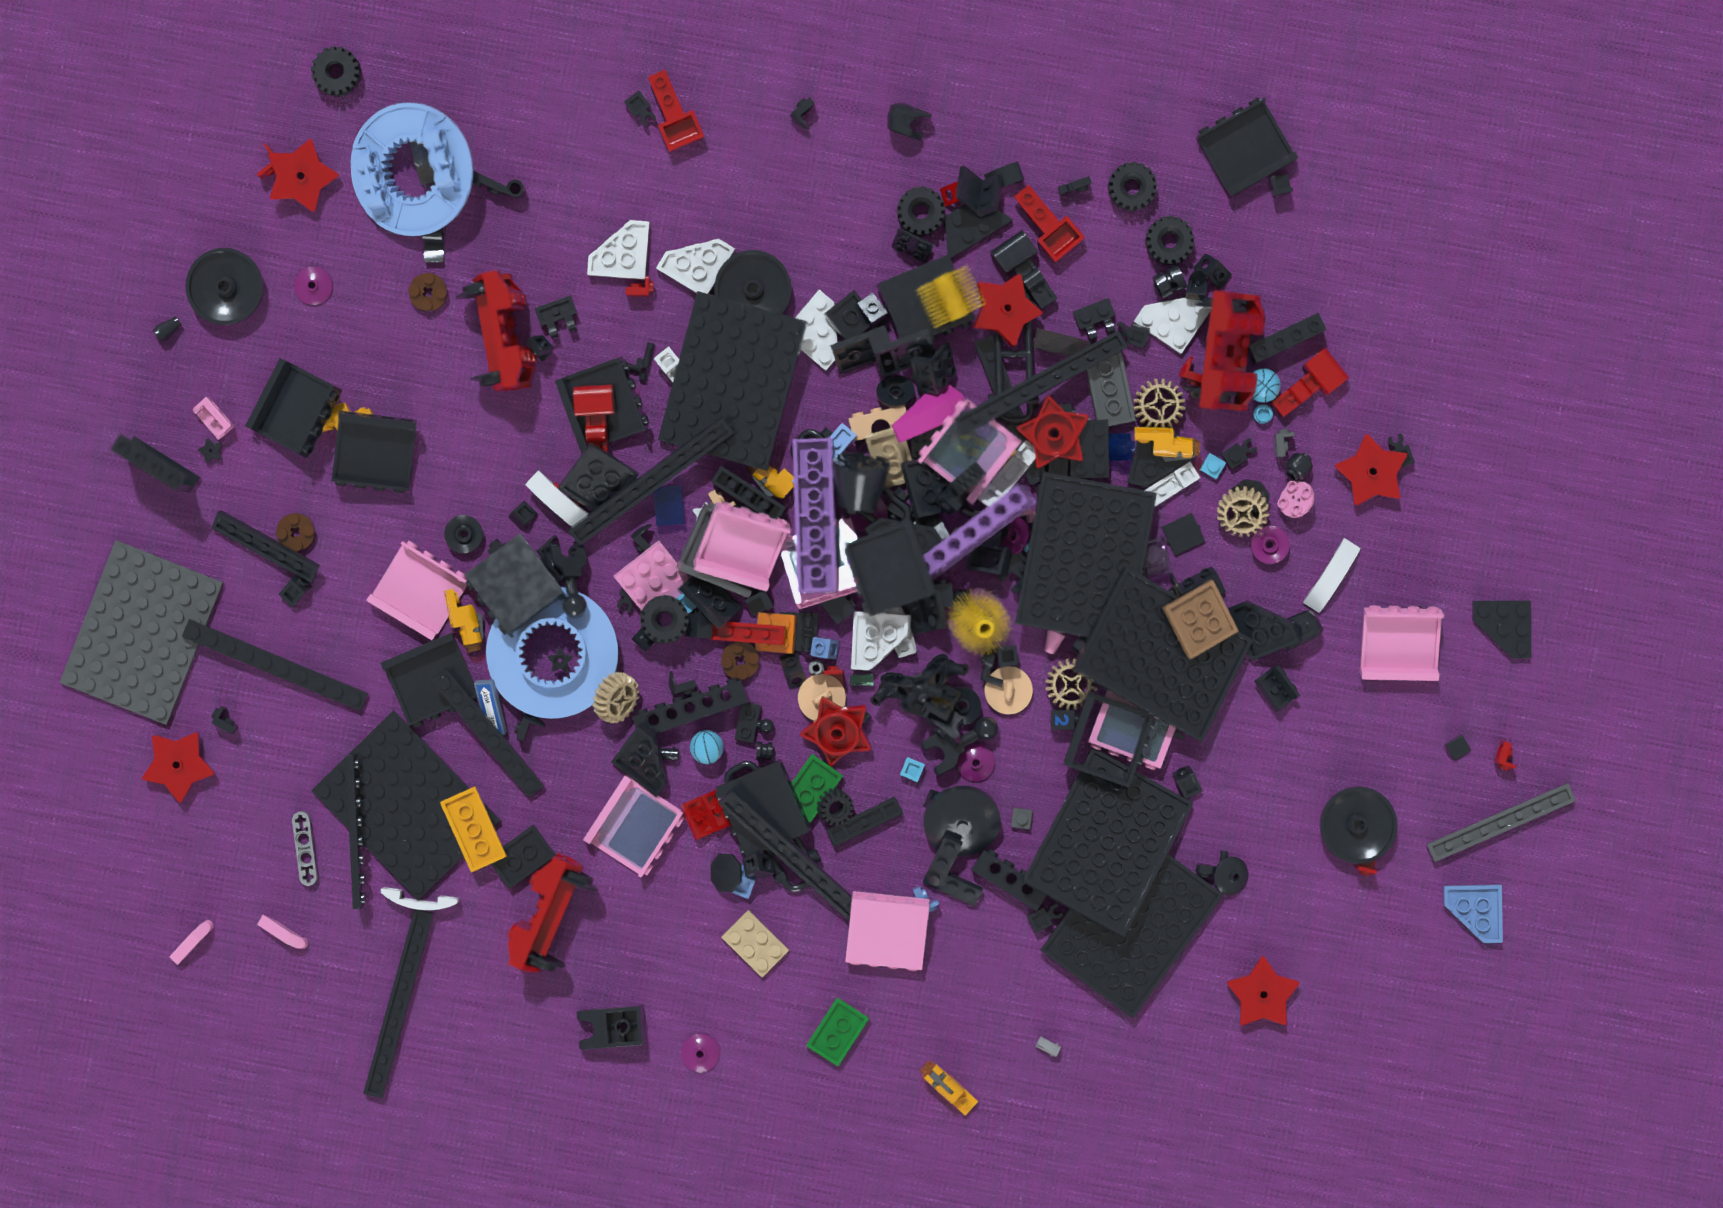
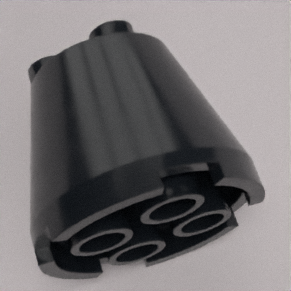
[831,453,890,514]

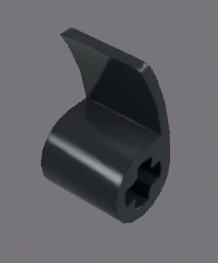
[984,162,1025,188]
[422,228,444,262]

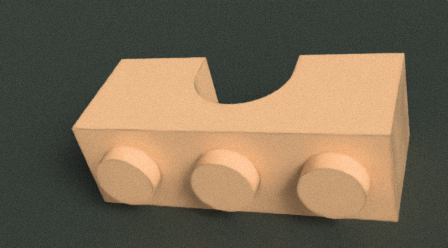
[849,405,906,442]

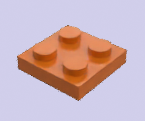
[755,612,797,654]

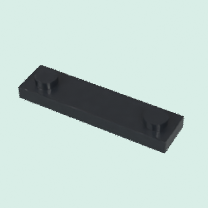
[826,796,903,847]

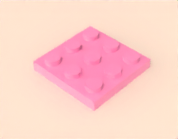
[614,540,689,611]

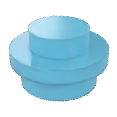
[1253,404,1273,424]

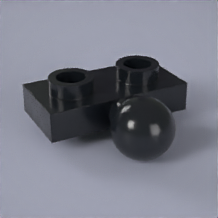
[734,703,774,743]

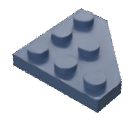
[1443,885,1503,943]

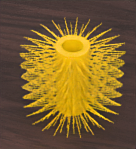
[916,266,986,328]
[949,587,1011,656]

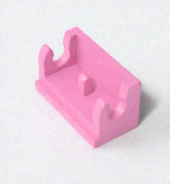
[193,397,235,440]

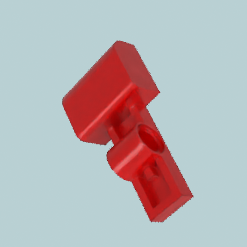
[648,70,704,152]
[1014,185,1085,263]
[1271,347,1349,418]
[573,384,616,453]

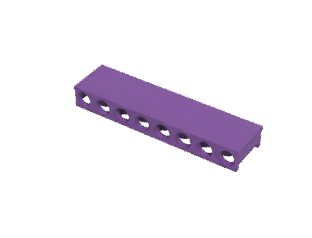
[793,437,838,594]
[924,485,1037,580]

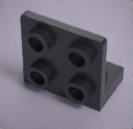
[956,165,1002,217]
[911,342,957,395]

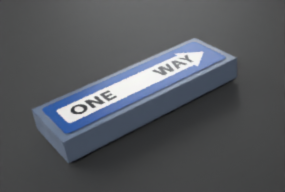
[474,679,507,734]

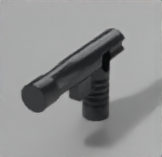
[628,342,655,381]

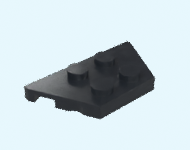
[944,205,1012,259]

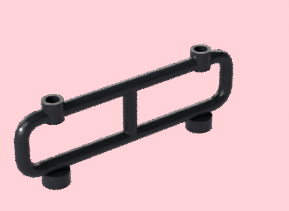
[988,287,1039,424]
[790,427,912,524]
[724,761,822,892]

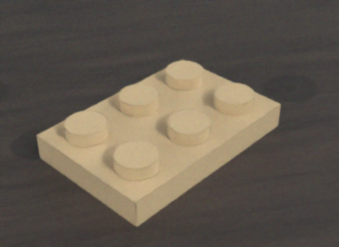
[865,428,912,488]
[721,909,789,977]

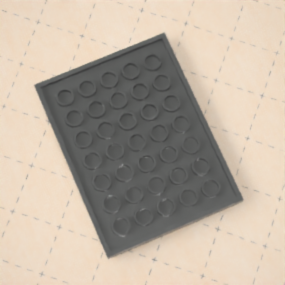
[59,540,224,725]

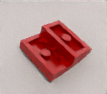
[680,790,732,840]

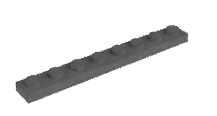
[1426,783,1576,862]

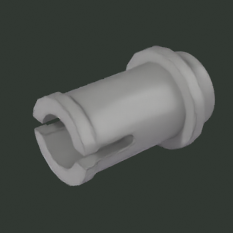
[809,660,824,675]
[1035,1036,1061,1057]

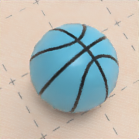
[1252,369,1281,403]
[690,730,724,764]

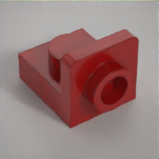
[626,276,654,297]
[1494,740,1517,771]

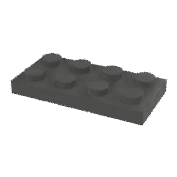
[1086,352,1136,427]

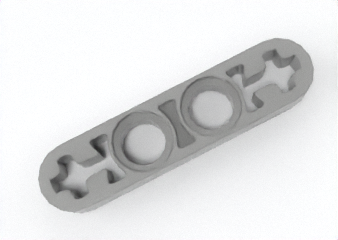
[292,811,318,886]

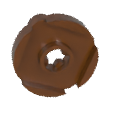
[408,273,447,311]
[276,513,315,551]
[721,642,759,679]

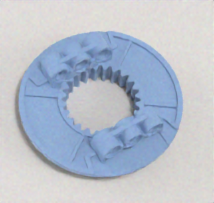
[351,103,473,236]
[486,587,618,718]

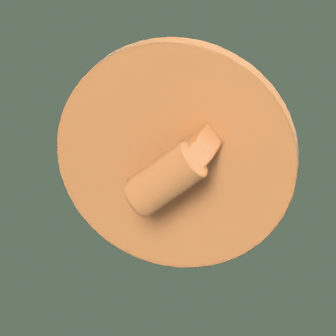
[985,666,1033,714]
[798,674,846,720]

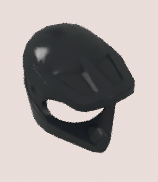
[887,103,932,141]
[1285,610,1324,651]

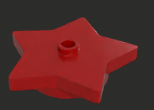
[268,139,339,212]
[973,274,1042,347]
[1017,396,1089,468]
[1334,434,1407,506]
[800,696,872,766]
[142,732,215,803]
[1226,956,1300,1025]

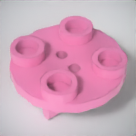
[1277,481,1314,518]

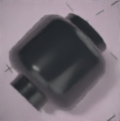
[1284,453,1313,481]

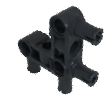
[870,654,969,711]

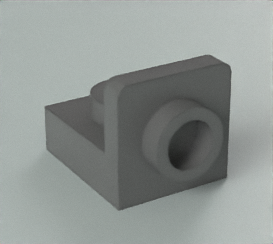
[1273,429,1295,458]

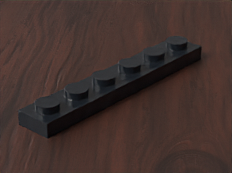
[211,510,320,583]

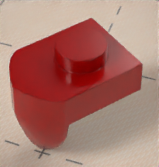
[1179,356,1203,387]

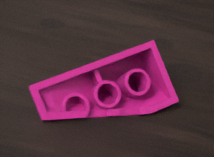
[891,384,969,443]

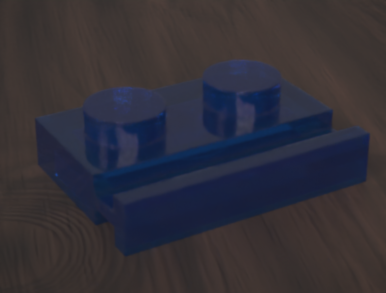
[654,486,684,526]

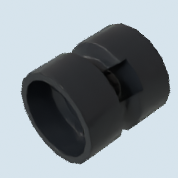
[1152,265,1187,299]

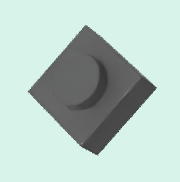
[1011,807,1032,829]

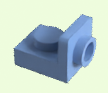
[810,637,839,660]
[731,865,757,899]
[913,886,939,912]

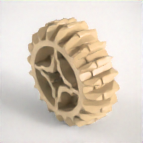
[1133,379,1185,428]
[1217,486,1269,538]
[1045,659,1097,710]
[592,672,640,723]

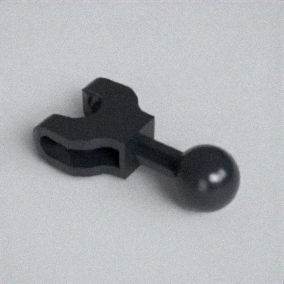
[543,543,587,618]
[920,717,999,776]

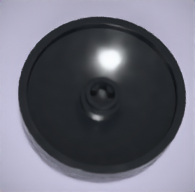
[185,248,264,325]
[714,250,791,314]
[923,786,1001,856]
[1320,786,1397,864]

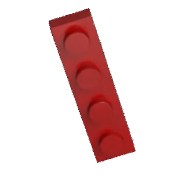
[710,622,786,645]

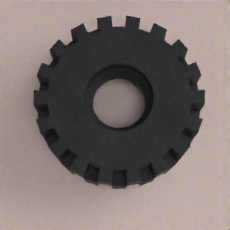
[311,46,362,97]
[1108,162,1157,212]
[897,186,945,236]
[1145,216,1195,265]
[640,595,689,644]

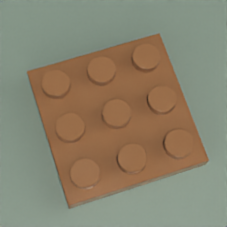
[1163,580,1238,659]

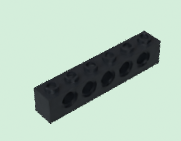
[632,678,750,734]

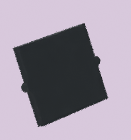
[1162,513,1205,555]

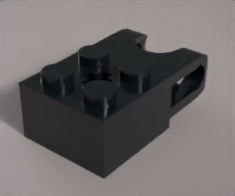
[576,1005,646,1050]

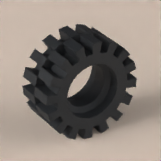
[950,461,986,495]
[816,788,854,826]

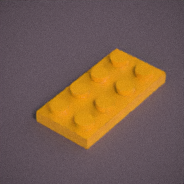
[440,786,507,872]

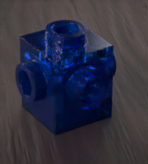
[1108,433,1135,461]

